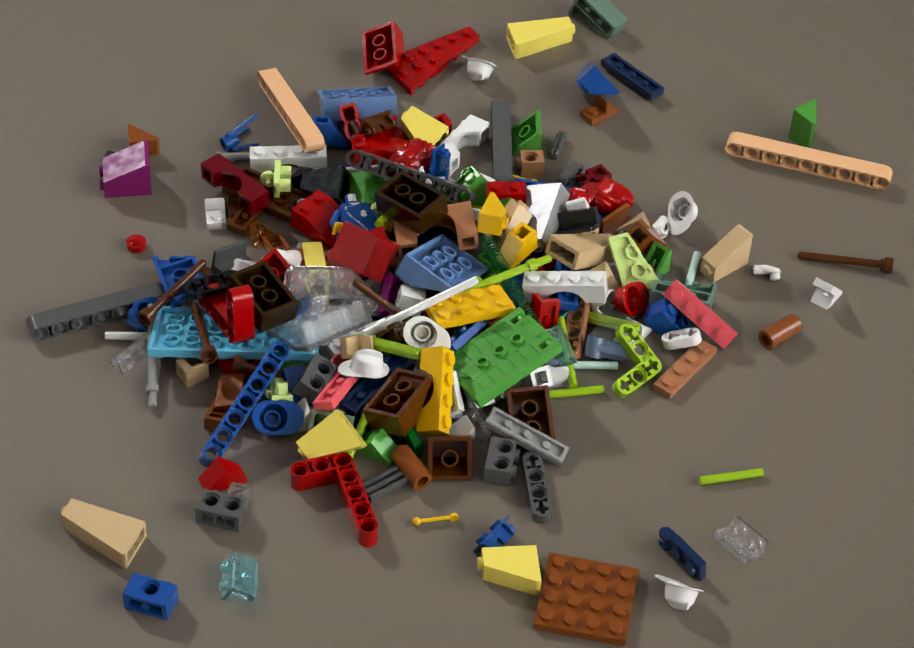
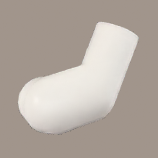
[652,215,668,239]
[753,265,781,281]

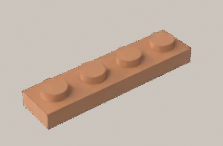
[653,340,717,399]

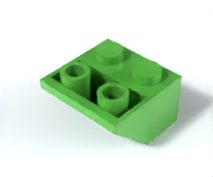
[445,165,489,206]

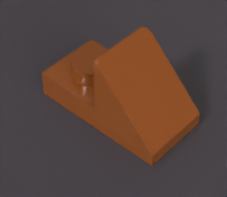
[579,94,619,126]

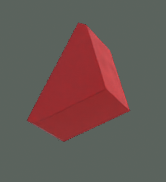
[198,457,248,492]

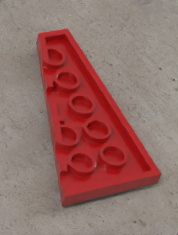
[384,26,480,95]

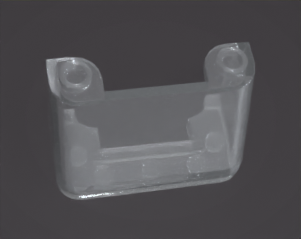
[284,266,379,315]

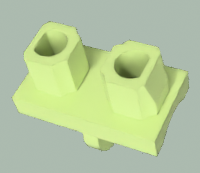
[260,160,292,198]
[264,377,293,402]

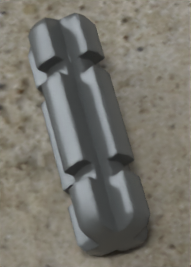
[549,131,567,159]

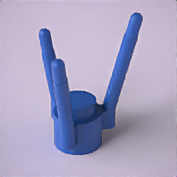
[220,113,260,153]

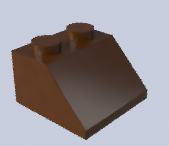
[427,435,472,480]

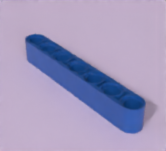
[199,341,289,468]

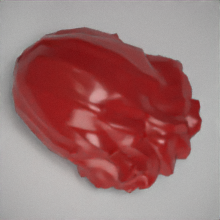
[388,138,436,177]
[589,176,634,216]

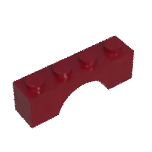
[201,153,270,216]

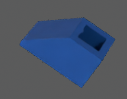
[312,115,348,148]
[643,298,691,335]

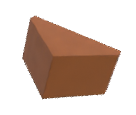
[127,124,160,155]

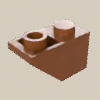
[627,218,669,254]

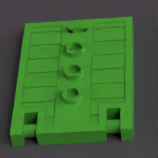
[453,307,564,408]

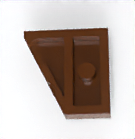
[227,195,263,236]

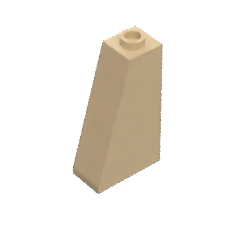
[545,234,614,271]
[60,498,147,569]

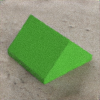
[789,100,817,148]
[511,110,542,155]

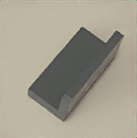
[211,240,254,273]

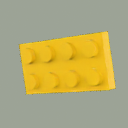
[423,284,516,329]

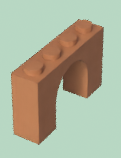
[392,201,479,261]

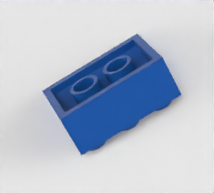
[574,62,620,95]

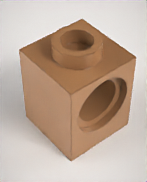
[516,150,545,177]

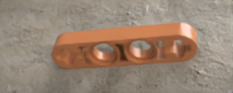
[562,296,591,361]

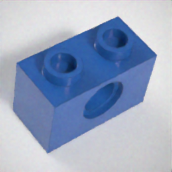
[122,573,178,620]

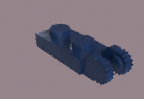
[659,526,706,582]

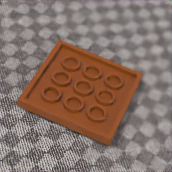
[533,552,639,646]

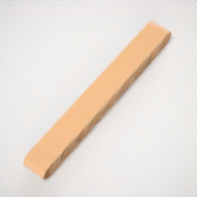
[257,68,325,153]
[725,132,893,190]

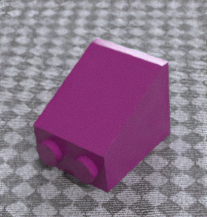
[99,140,152,198]

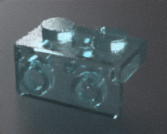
[219,551,258,602]

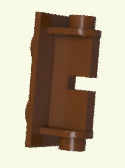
[358,110,396,136]
[376,321,406,353]

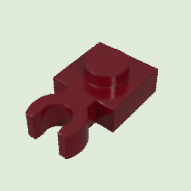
[576,164,612,186]

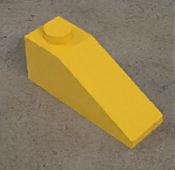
[477,192,509,236]

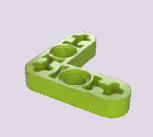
[612,323,662,398]

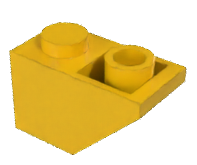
[496,222,538,269]

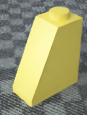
[401,106,449,147]
[296,409,367,459]
[477,545,542,596]

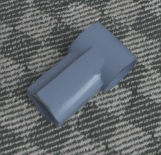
[584,335,626,362]

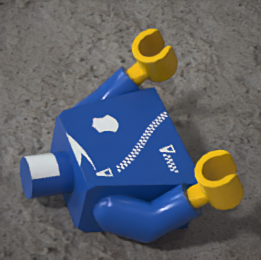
[329,194,392,238]

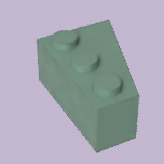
[567,0,628,39]
[648,280,717,321]

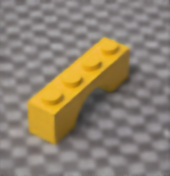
[416,346,455,437]

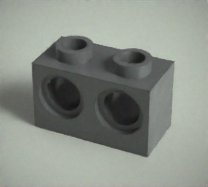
[292,352,337,405]
[484,436,520,487]
[195,489,247,532]

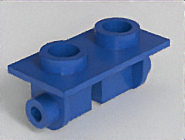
[428,143,451,180]
[473,516,515,553]

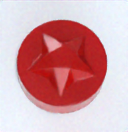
[126,235,147,253]

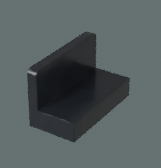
[556,206,601,234]

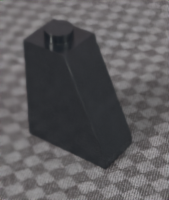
[300,165,352,206]

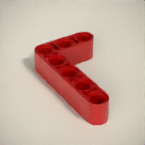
[196,283,255,344]
[290,452,378,547]

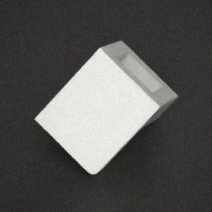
[549,365,569,388]

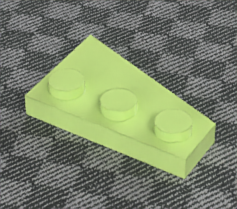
[607,232,660,290]

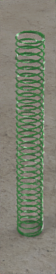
[478,234,542,326]

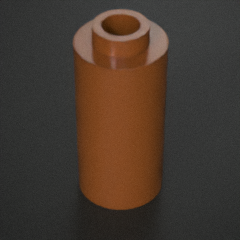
[758,314,802,350]
[391,444,432,490]

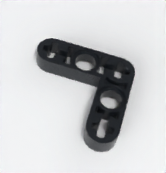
[184,270,236,301]

